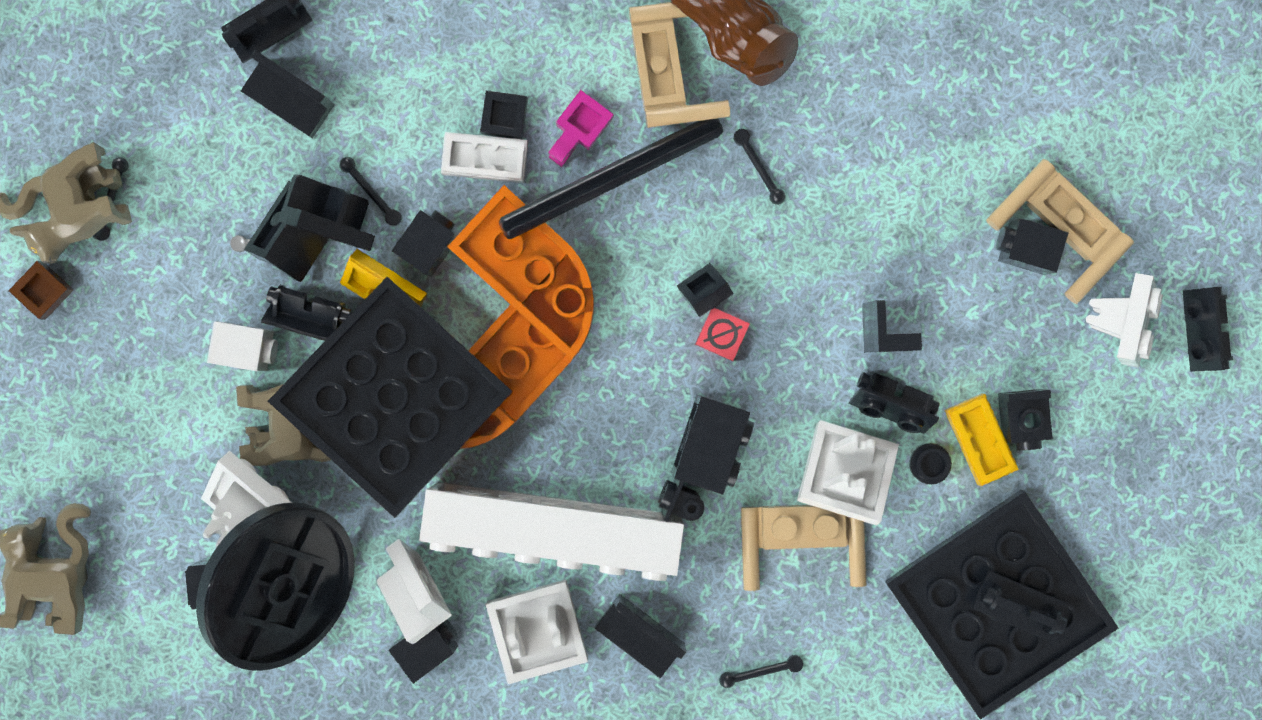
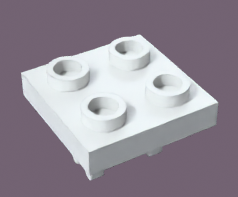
[1086,273,1163,368]
[797,420,899,525]
[201,451,292,547]
[486,579,588,684]

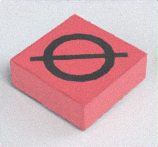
[695,308,750,361]

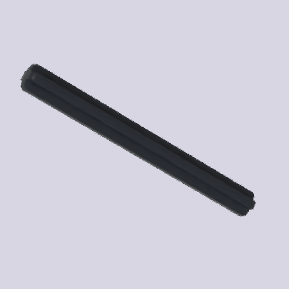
[499,118,723,239]

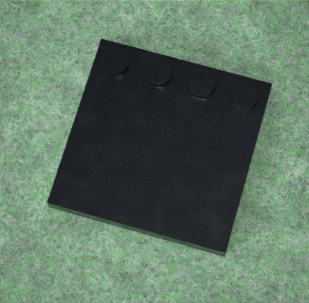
[267,277,513,518]
[885,490,1119,720]

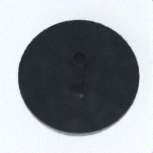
[196,502,355,671]

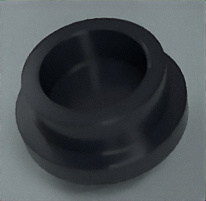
[909,443,952,485]

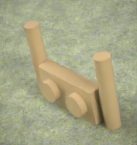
[629,2,730,128]
[986,159,1134,304]
[741,505,867,591]

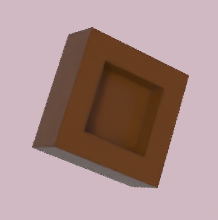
[8,261,74,320]

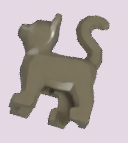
[0,142,132,264]
[236,384,331,466]
[0,503,91,635]

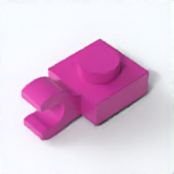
[548,90,614,167]

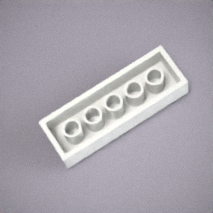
[419,482,684,581]

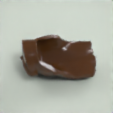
[671,0,798,86]

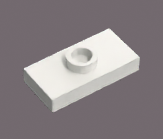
[441,132,528,183]

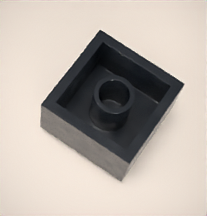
[671,394,754,495]

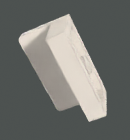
[377,539,452,644]

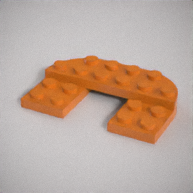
[447,185,594,449]

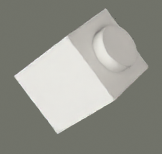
[207,321,278,371]

